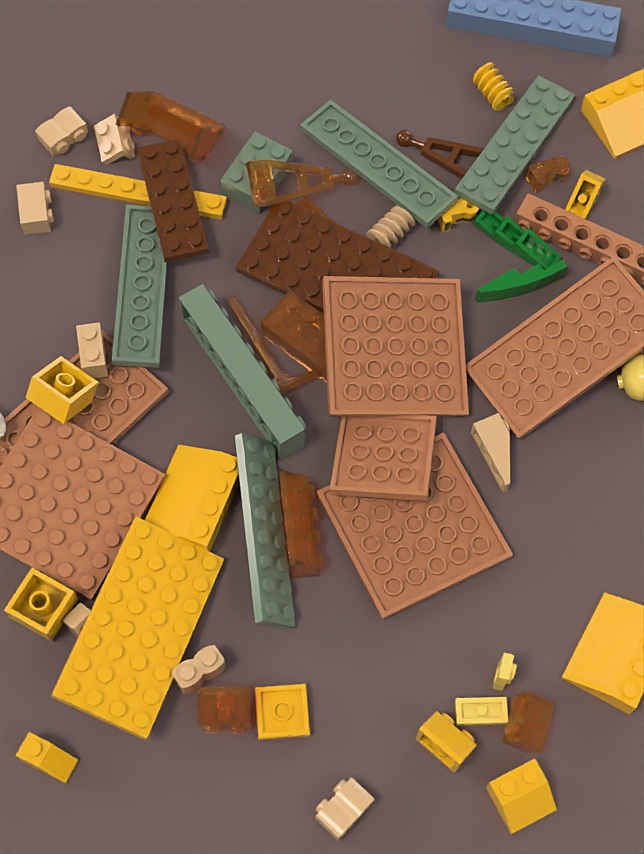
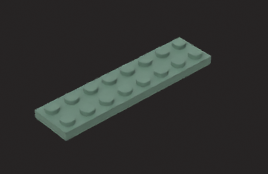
[454,75,576,215]
[300,100,458,228]
[112,205,167,368]
[235,433,295,629]

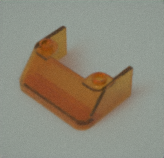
[115,91,225,162]

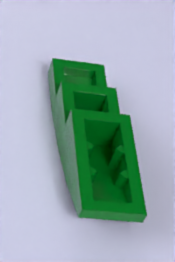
[472,210,562,270]
[475,260,568,303]

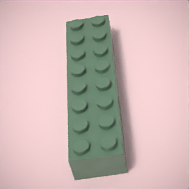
[179,284,306,461]

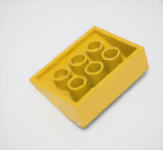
[581,69,644,159]
[145,445,240,552]
[561,592,644,715]

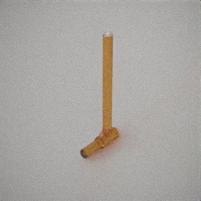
[227,296,317,393]

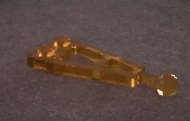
[246,159,359,207]

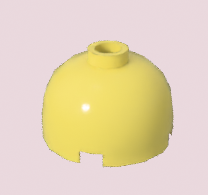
[617,354,644,401]

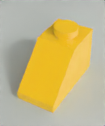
[565,170,606,219]
[16,732,79,784]

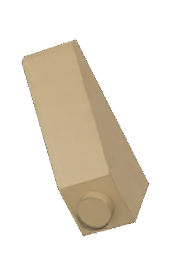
[471,413,510,493]

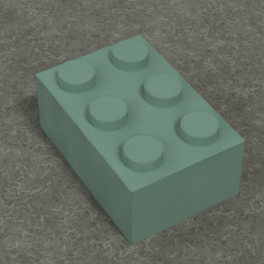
[220,132,293,214]

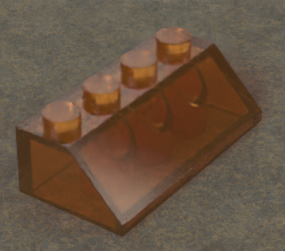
[279,470,324,579]

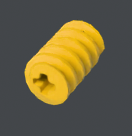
[472,62,515,112]

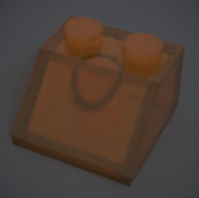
[198,687,252,733]

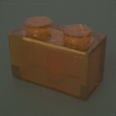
[503,693,554,753]

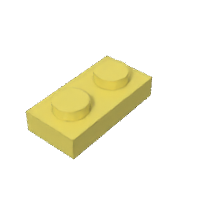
[492,653,517,691]
[455,697,508,726]

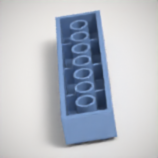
[446,0,621,58]

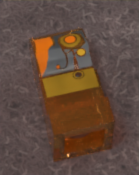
[526,156,570,194]

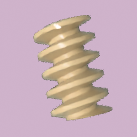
[366,205,415,248]

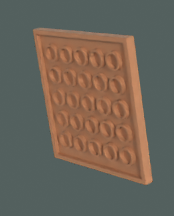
[322,276,469,417]
[0,407,165,601]
[316,433,513,620]

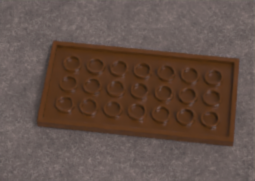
[236,197,440,313]

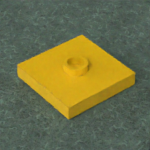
[255,684,310,740]

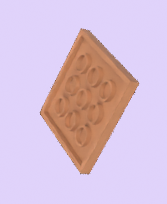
[330,415,437,501]

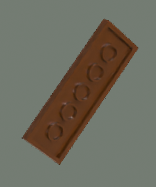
[136,139,209,262]

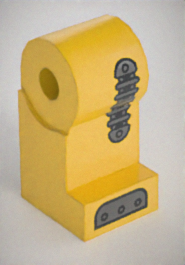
[437,198,479,232]

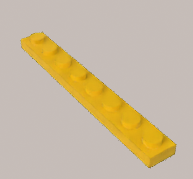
[49,164,227,220]

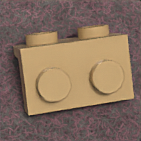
[94,114,135,165]

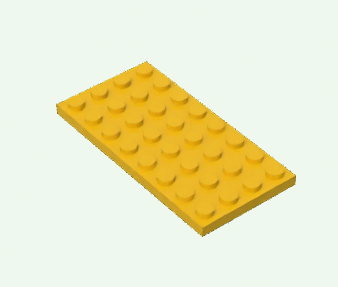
[50,516,224,740]

